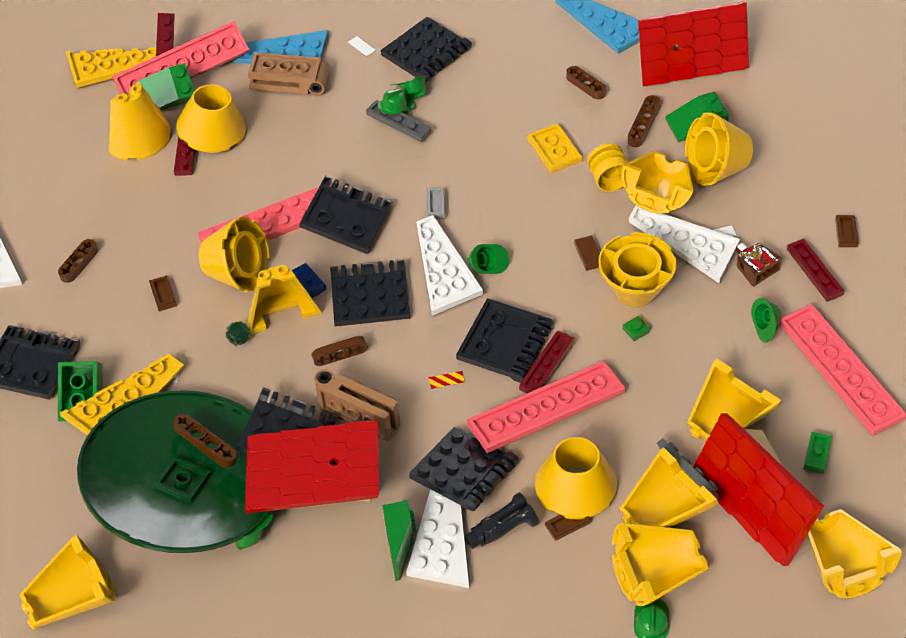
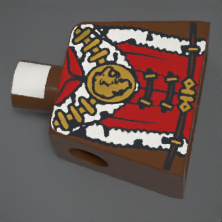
[735,243,782,287]

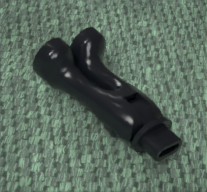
[464,492,540,549]

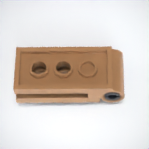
[248,52,330,95]
[314,369,401,441]

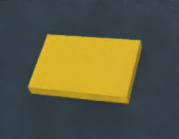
[527,123,582,173]

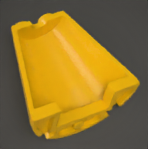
[109,82,172,160]
[622,151,694,213]
[247,265,321,335]
[687,358,781,443]
[619,447,718,528]
[807,509,902,598]
[612,523,709,606]
[19,535,116,630]

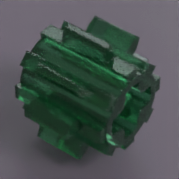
[225,321,251,346]

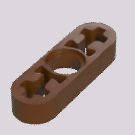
[566,66,606,100]
[58,239,98,283]
[311,336,368,366]

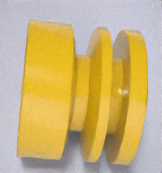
[587,143,628,192]

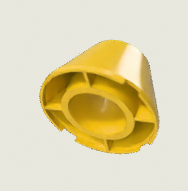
[176,85,246,153]
[685,113,753,186]
[199,217,270,292]
[599,232,676,307]
[535,437,617,519]

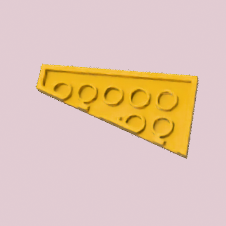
[65,47,156,88]
[60,354,184,435]

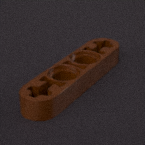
[627,95,660,148]
[174,414,237,468]

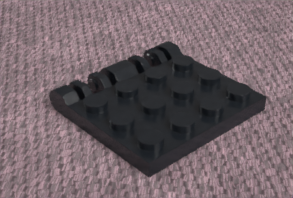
[381,17,472,82]
[299,175,393,254]
[330,259,410,327]
[456,298,554,383]
[0,325,80,400]
[236,387,338,454]
[409,427,519,511]

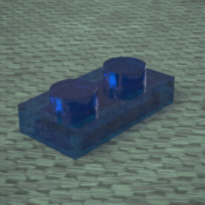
[292,263,327,298]

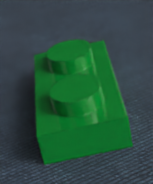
[803,432,832,474]

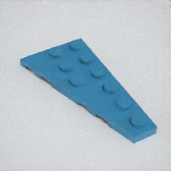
[555,0,639,54]
[228,30,328,64]

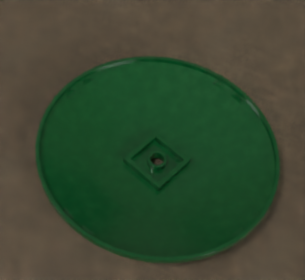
[77,390,274,553]

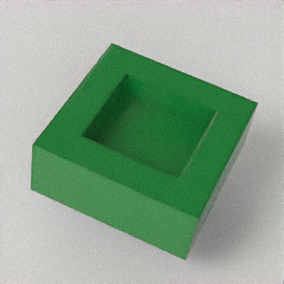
[622,316,650,341]

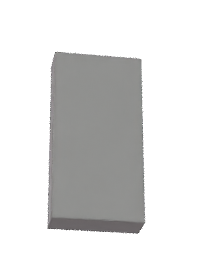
[426,188,446,219]

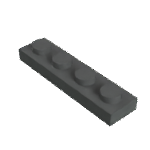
[366,100,432,142]
[657,438,720,501]

